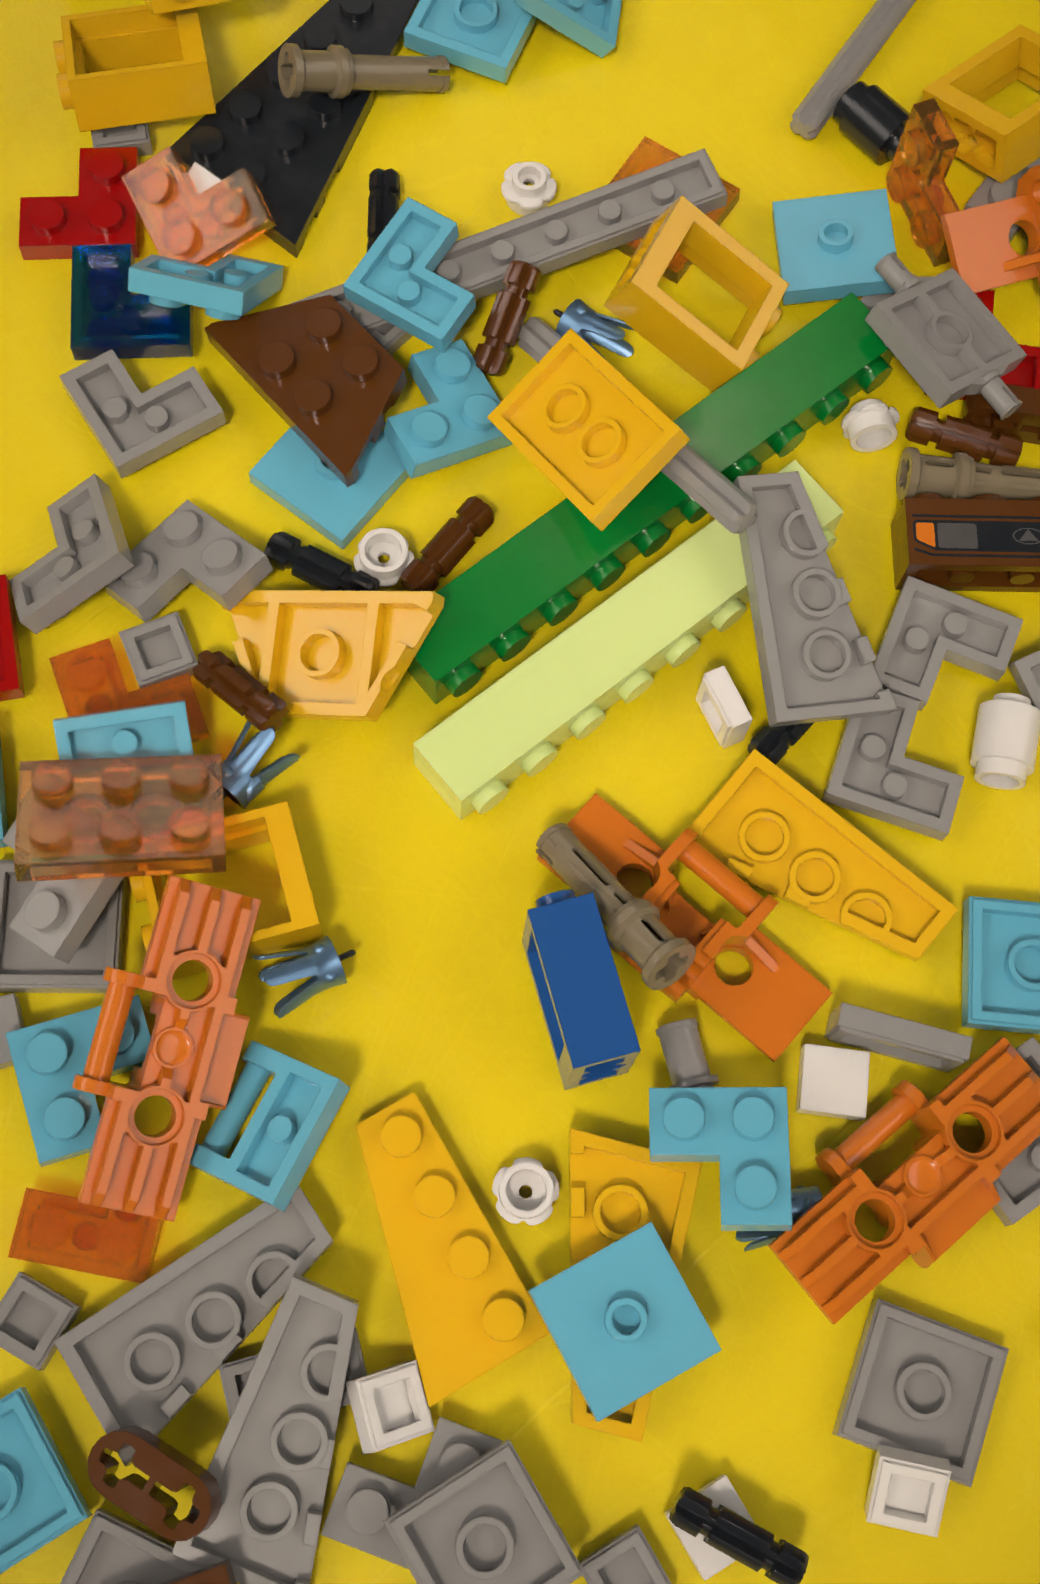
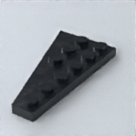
[168,0,420,258]

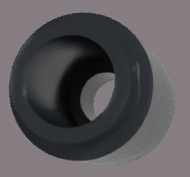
[833,81,917,165]

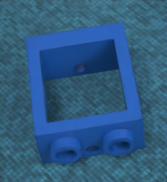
[522,890,641,1090]

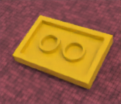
[487,328,690,532]

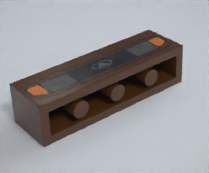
[891,493,1040,592]

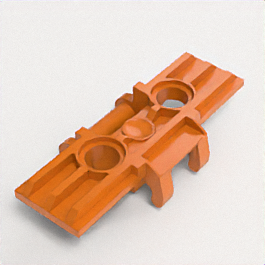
[940,165,1040,294]
[537,793,832,1063]
[72,875,261,1222]
[768,1037,1040,1324]

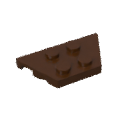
[204,295,407,488]

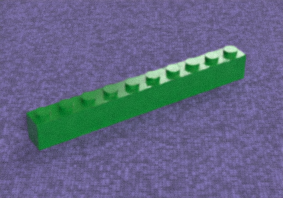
[407,293,894,704]

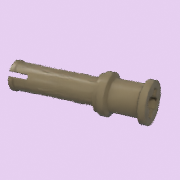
[278,43,450,99]
[896,447,1040,501]
[536,823,696,990]

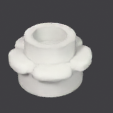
[501,161,557,216]
[841,399,900,452]
[354,528,414,587]
[492,1157,559,1226]

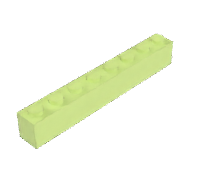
[413,460,844,820]

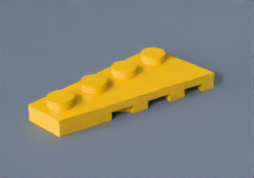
[690,749,959,961]
[355,1092,550,1407]
[569,1128,702,1442]

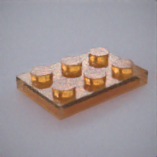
[14,754,226,882]

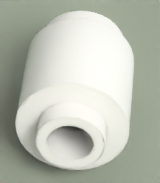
[970,693,1040,790]

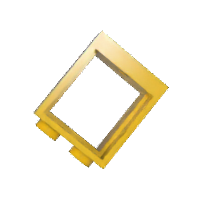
[53,5,216,132]
[922,24,1040,183]
[604,195,789,392]
[128,801,323,980]

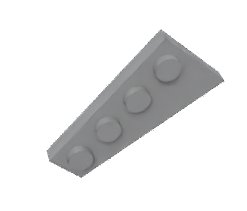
[733,471,897,727]
[54,1185,334,1467]
[171,1273,359,1584]

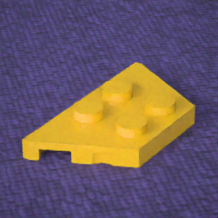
[222,590,445,722]

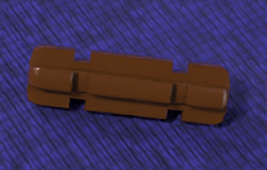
[473,260,541,377]
[905,407,1023,466]
[401,496,494,591]
[192,650,289,732]

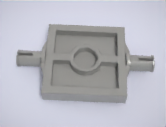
[864,251,1027,420]

